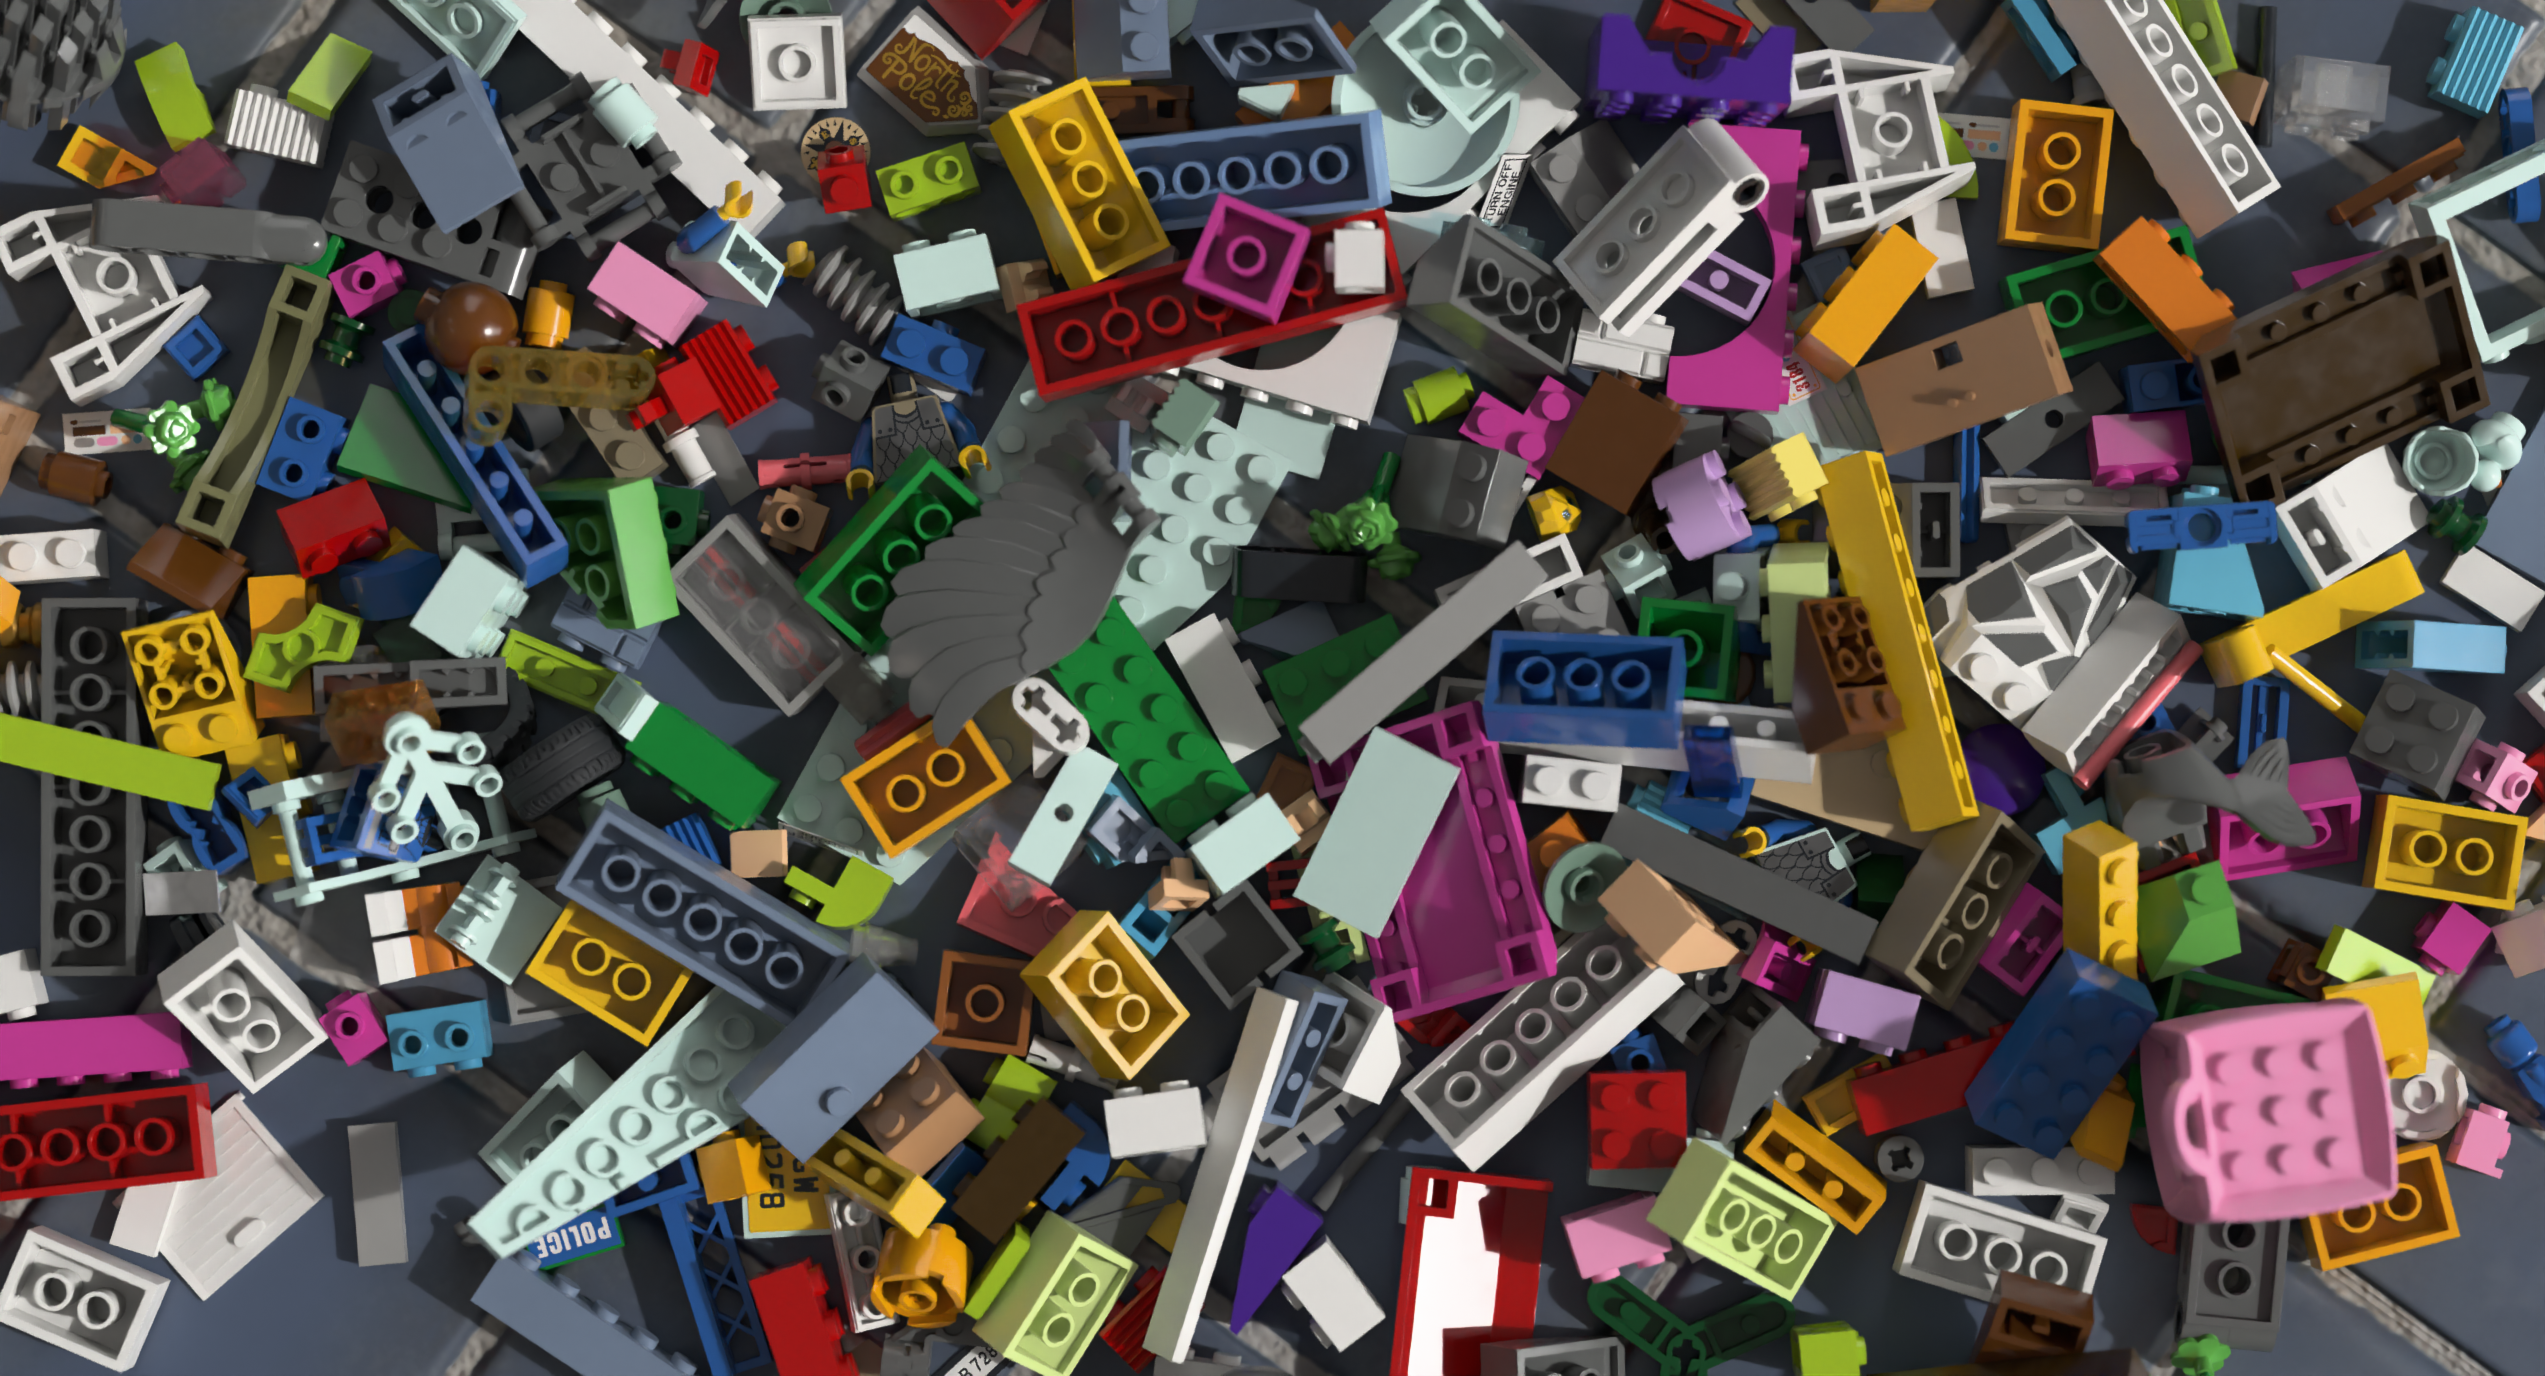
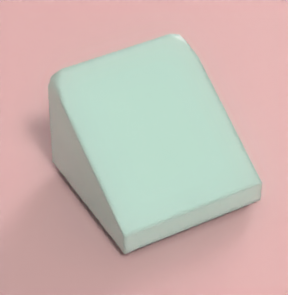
[1237,83,1295,121]

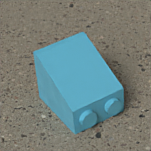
[2153,485,2264,621]

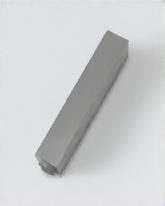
[1298,540,1549,765]

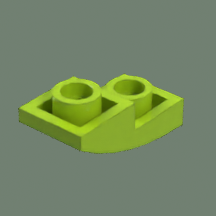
[134,41,217,152]

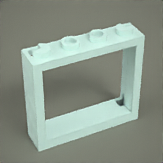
[2408,138,2545,364]

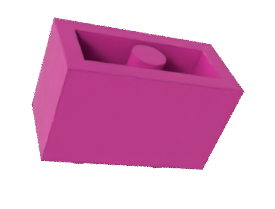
[2085,410,2193,490]

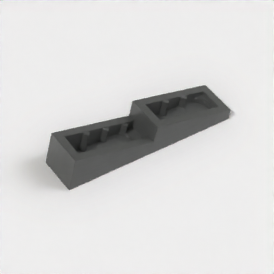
[313,657,508,716]

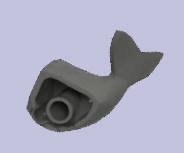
[2104,728,2316,871]

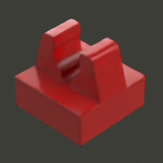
[659,39,720,97]

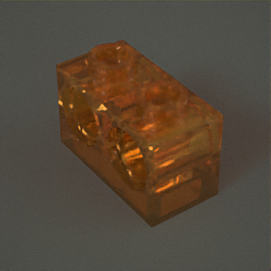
[324,679,441,766]

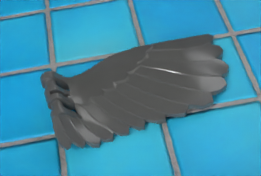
[881,419,1161,748]

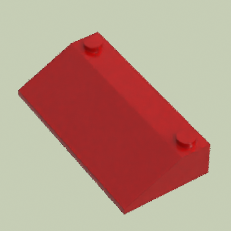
[1389,1166,1554,1376]

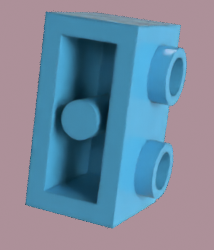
[385,999,494,1078]

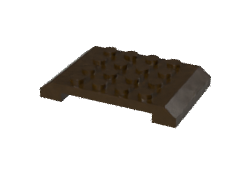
[2190,235,2491,506]

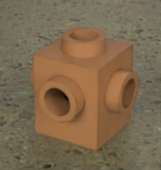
[757,484,834,555]

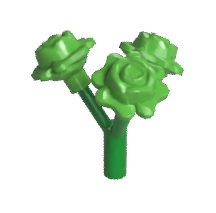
[110,378,237,494]
[1308,452,1422,580]

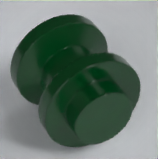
[388,289,425,333]
[318,312,376,369]
[2426,496,2488,556]
[1296,917,1356,975]

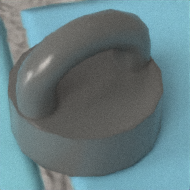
[1726,412,1774,459]

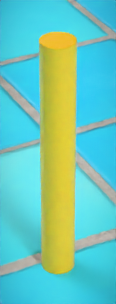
[2265,644,2366,733]

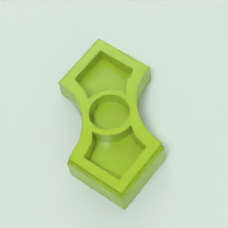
[243,603,365,693]

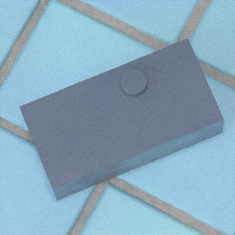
[727,952,939,1164]

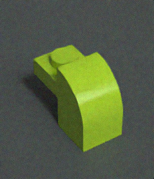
[784,855,894,930]

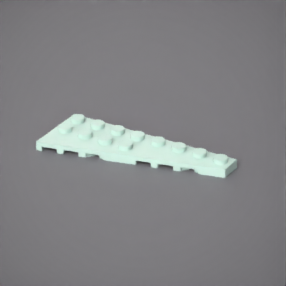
[465,985,786,1261]

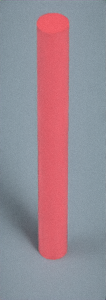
[2073,640,2204,790]

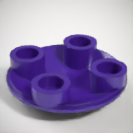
[1960,724,2046,816]

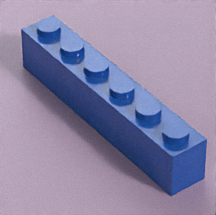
[382,323,568,589]

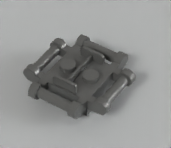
[500,71,683,263]

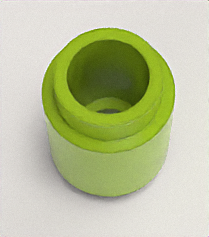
[1403,366,1475,425]

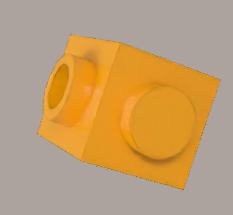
[696,1129,772,1204]

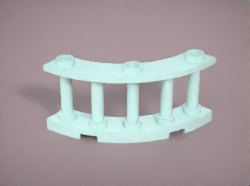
[247,731,537,907]

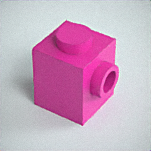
[328,250,408,321]
[2411,901,2492,977]
[318,990,389,1067]

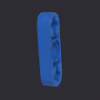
[2498,87,2541,224]

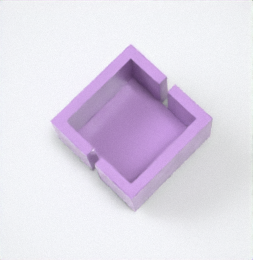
[1804,968,1921,1057]

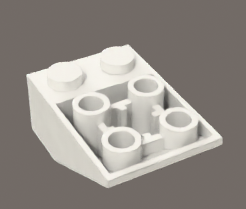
[2275,444,2428,592]

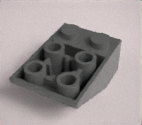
[1812,483,1960,580]
[1691,982,1821,1146]

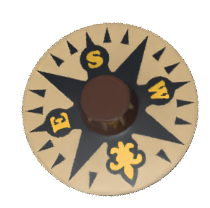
[801,117,871,183]

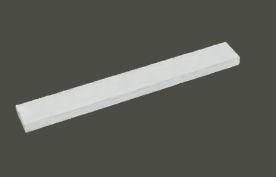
[1142,987,1299,1364]

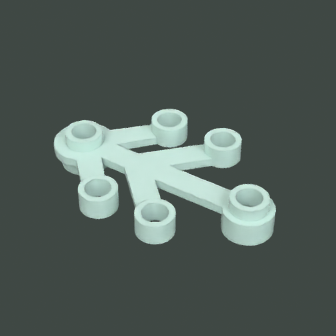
[368,712,503,852]

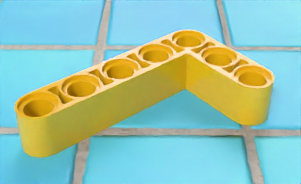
[2199,549,2425,688]

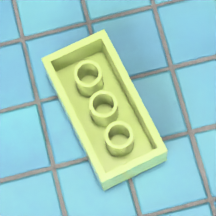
[1645,1137,1838,1301]

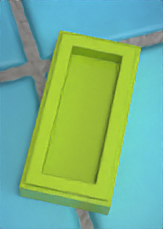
[286,32,373,121]
[963,1220,1030,1320]

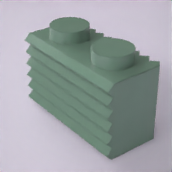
[1149,379,1220,458]

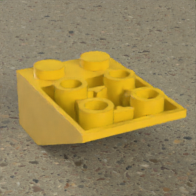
[121,609,265,758]

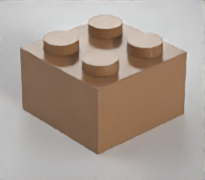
[855,1047,985,1177]

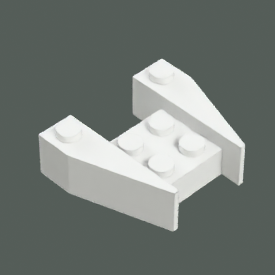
[1783,49,1976,251]
[0,195,214,407]

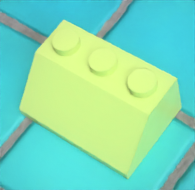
[972,1210,1139,1376]

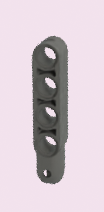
[89,198,328,267]

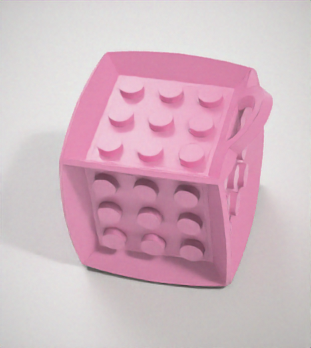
[2140,997,2396,1224]

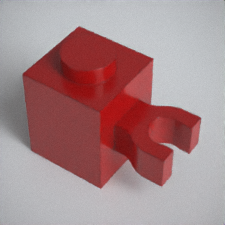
[625,357,722,436]

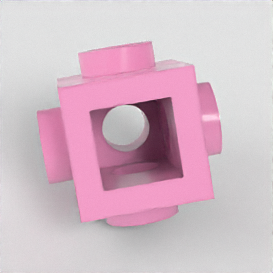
[2455,738,2538,814]

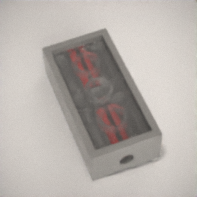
[671,513,864,717]

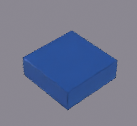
[163,315,231,382]

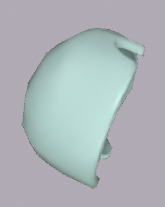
[2402,426,2479,497]

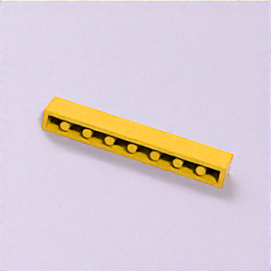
[1815,450,1979,831]

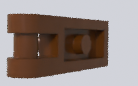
[1091,85,1195,136]

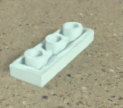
[1007,746,1119,888]

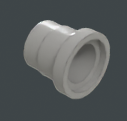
[2070,63,2112,109]

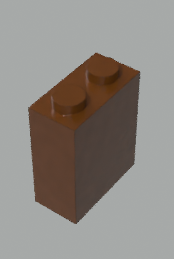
[1545,369,1689,518]

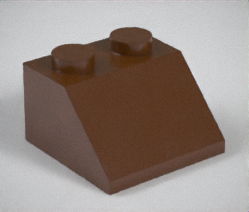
[125,522,255,620]

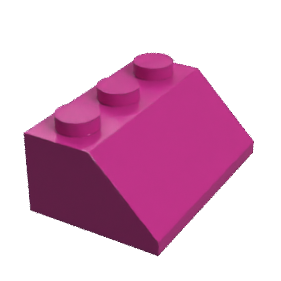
[2206,756,2361,881]

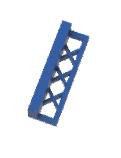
[659,1186,774,1376]

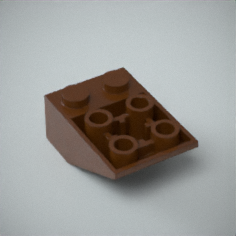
[1792,596,1907,755]
[1968,1269,2095,1364]

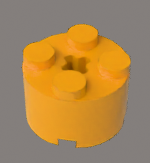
[870,1223,974,1328]

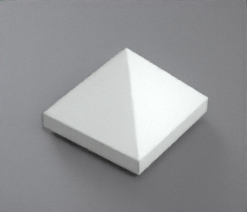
[2050,1194,2109,1233]

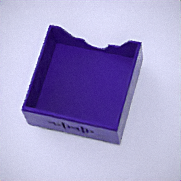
[1583,13,1795,127]

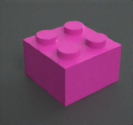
[1183,193,1312,325]

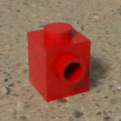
[817,145,872,214]

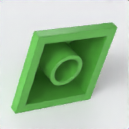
[2137,860,2241,982]

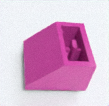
[1977,883,2063,997]

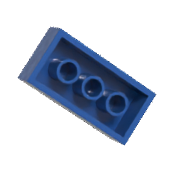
[1483,630,1687,750]
[1964,948,2159,1160]

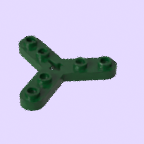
[1586,1275,1796,1376]

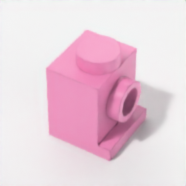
[2445,1103,2511,1179]

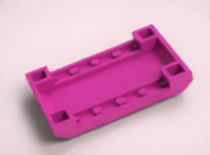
[1307,700,1557,1023]

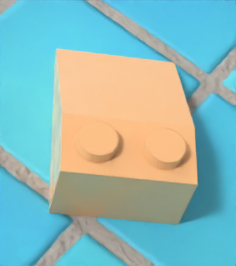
[1597,859,1748,974]

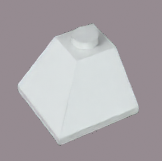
[1317,972,1401,1104]

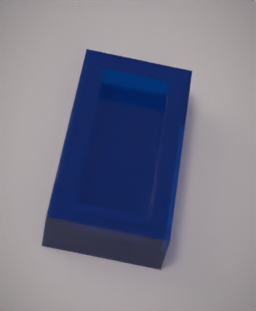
[1683,725,1744,799]

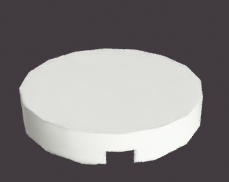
[2387,1049,2468,1142]

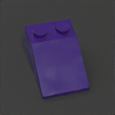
[1229,1180,1323,1335]

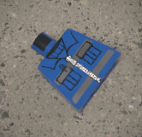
[329,762,444,863]

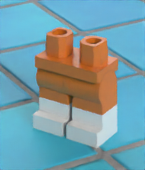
[365,881,473,985]

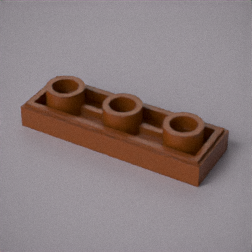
[2326,137,2466,228]

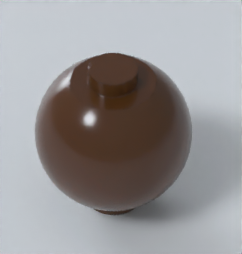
[413,281,521,376]

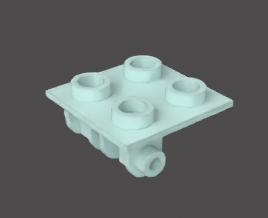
[434,854,563,986]

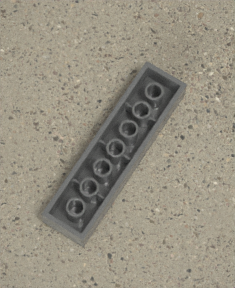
[41,598,149,976]

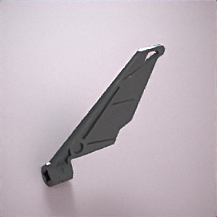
[880,1176,1181,1376]

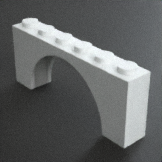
[1301,19,1581,288]
[1117,245,1402,430]

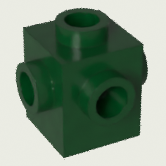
[654,486,711,556]

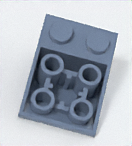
[372,53,525,234]

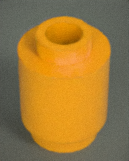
[522,280,575,351]

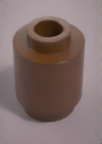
[38,451,113,506]

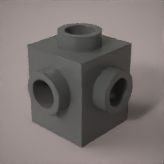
[811,340,891,424]

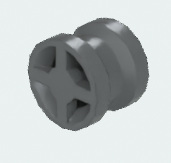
[1873,1133,1924,1182]

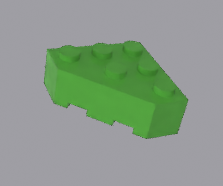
[532,477,679,629]

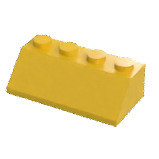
[988,76,1171,290]

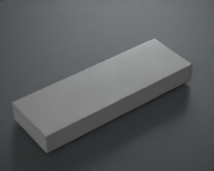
[348,1121,408,1267]

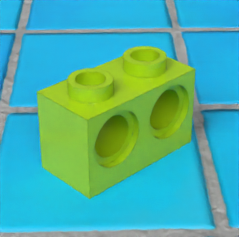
[875,141,982,222]
[1789,1320,1867,1376]

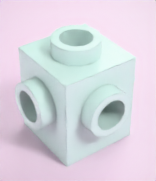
[1601,533,1678,619]

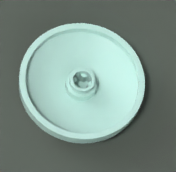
[1331,25,1520,197]

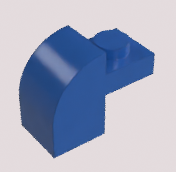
[337,548,443,621]
[1040,1100,1111,1211]

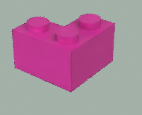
[1457,376,1585,483]

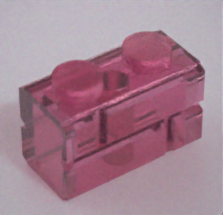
[159,137,247,207]

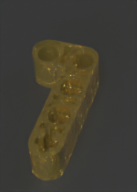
[463,346,656,446]

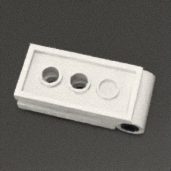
[1552,118,1769,338]

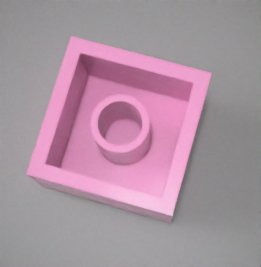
[587,241,708,350]
[1560,1190,1673,1283]

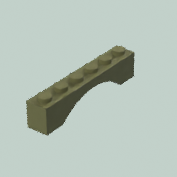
[175,264,337,549]

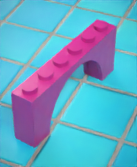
[1665,122,1809,415]

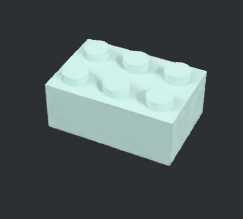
[410,545,531,659]

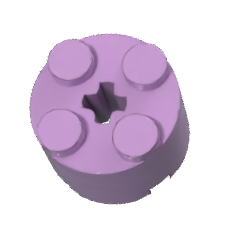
[1652,449,1752,562]

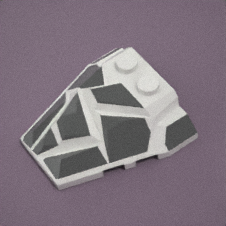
[1923,515,2137,730]

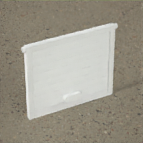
[112,1091,325,1301]

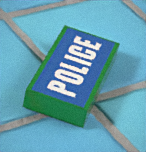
[526,1202,626,1271]

